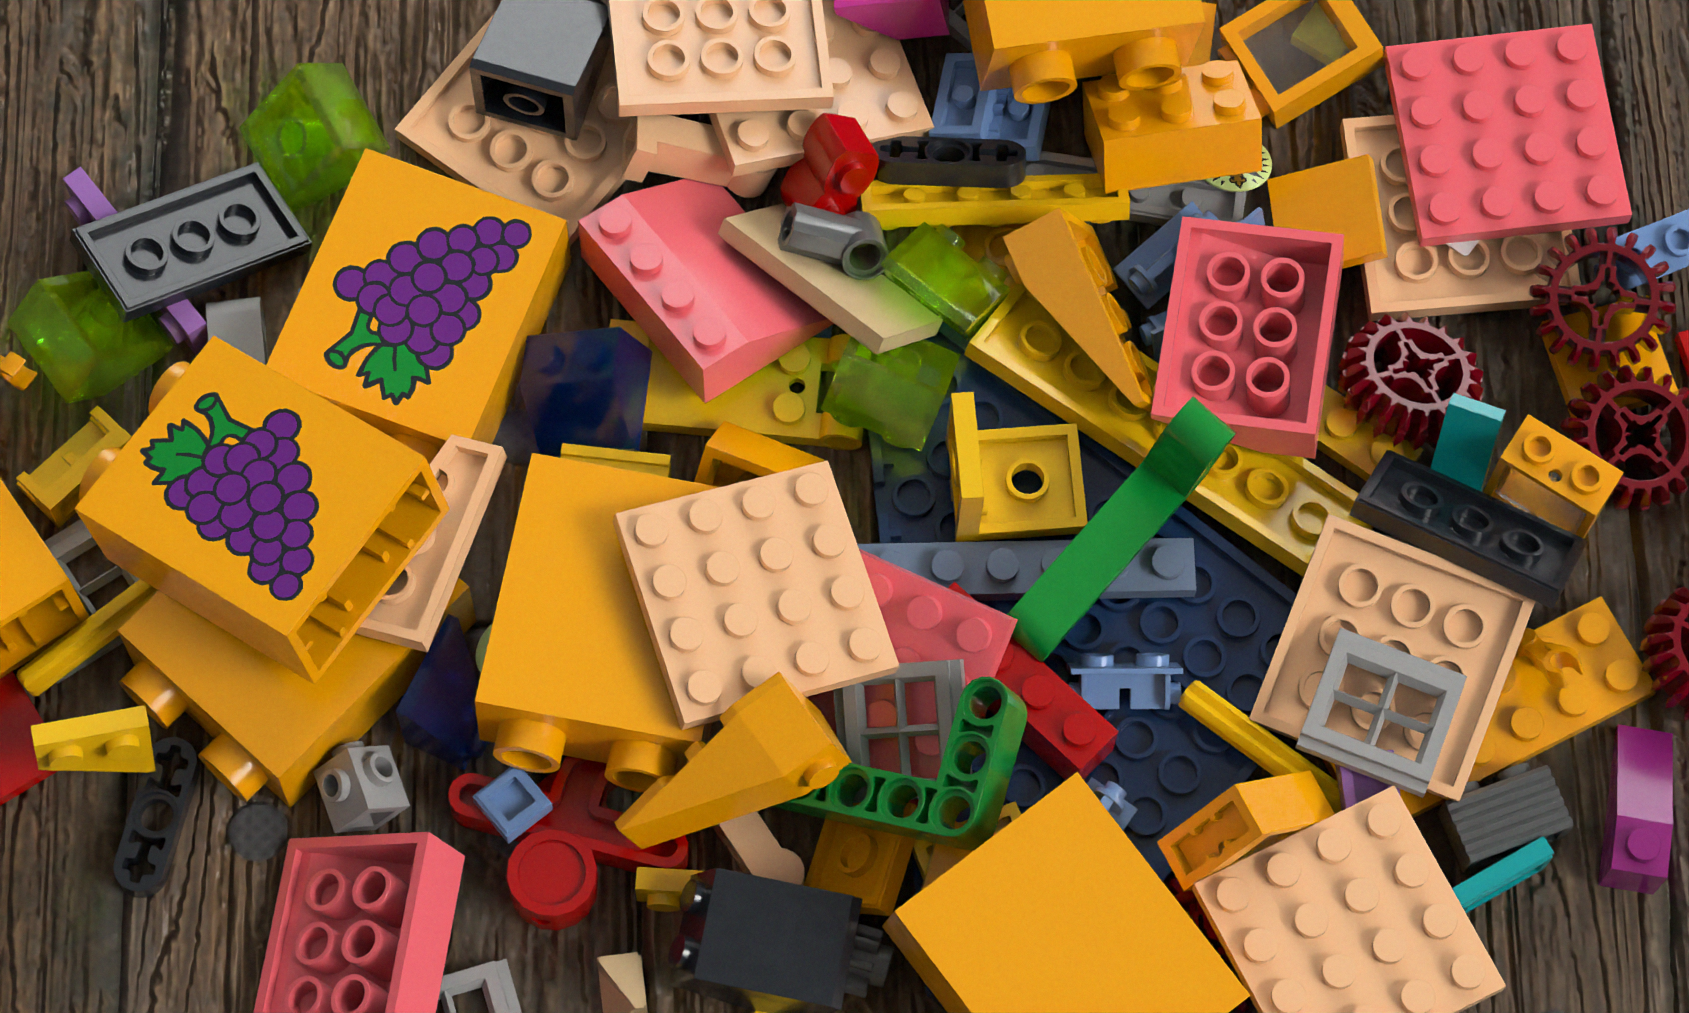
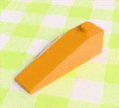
[1003,208,1154,413]
[614,671,852,849]

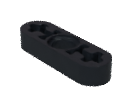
[872,136,1026,188]
[113,737,201,898]

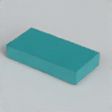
[1431,393,1506,492]
[1452,836,1554,914]

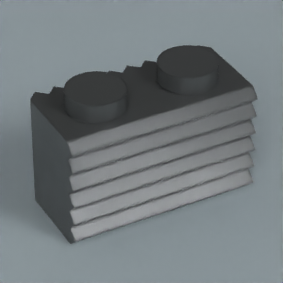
[1437,763,1573,874]

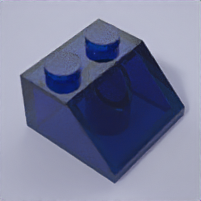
[520,327,653,458]

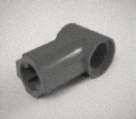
[778,202,890,280]

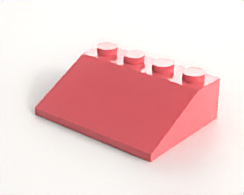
[578,179,834,403]
[1151,216,1344,459]
[253,832,465,1013]

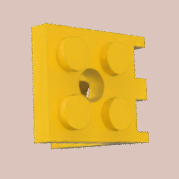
[946,392,1088,542]

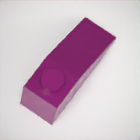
[1598,724,1673,895]

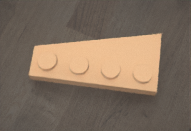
[355,434,507,652]

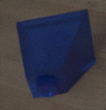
[396,614,489,770]

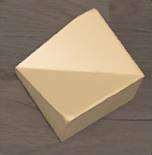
[596,952,648,1013]

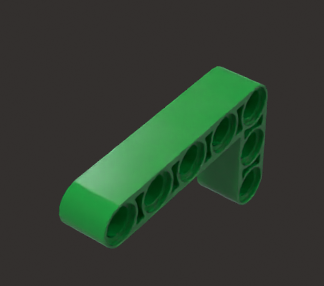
[1007,397,1236,662]
[771,677,1027,850]

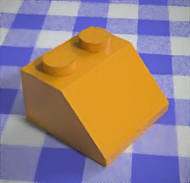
[694,421,824,487]

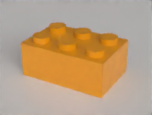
[1082,60,1262,194]

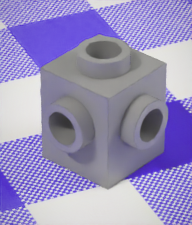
[313,741,410,833]

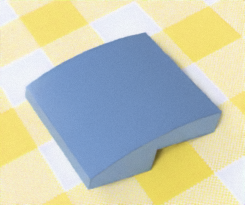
[929,53,1051,161]

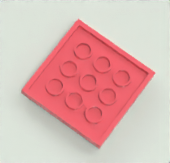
[1383,24,1632,247]
[806,549,1018,806]

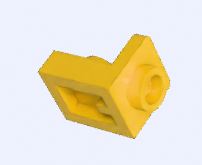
[635,867,704,912]

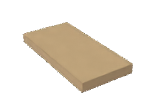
[717,203,943,354]

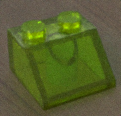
[239,63,390,212]
[880,222,1010,342]
[7,271,173,403]
[820,336,961,452]

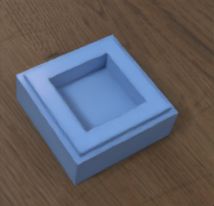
[472,767,553,844]

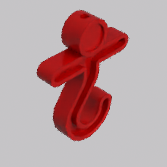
[448,756,688,931]

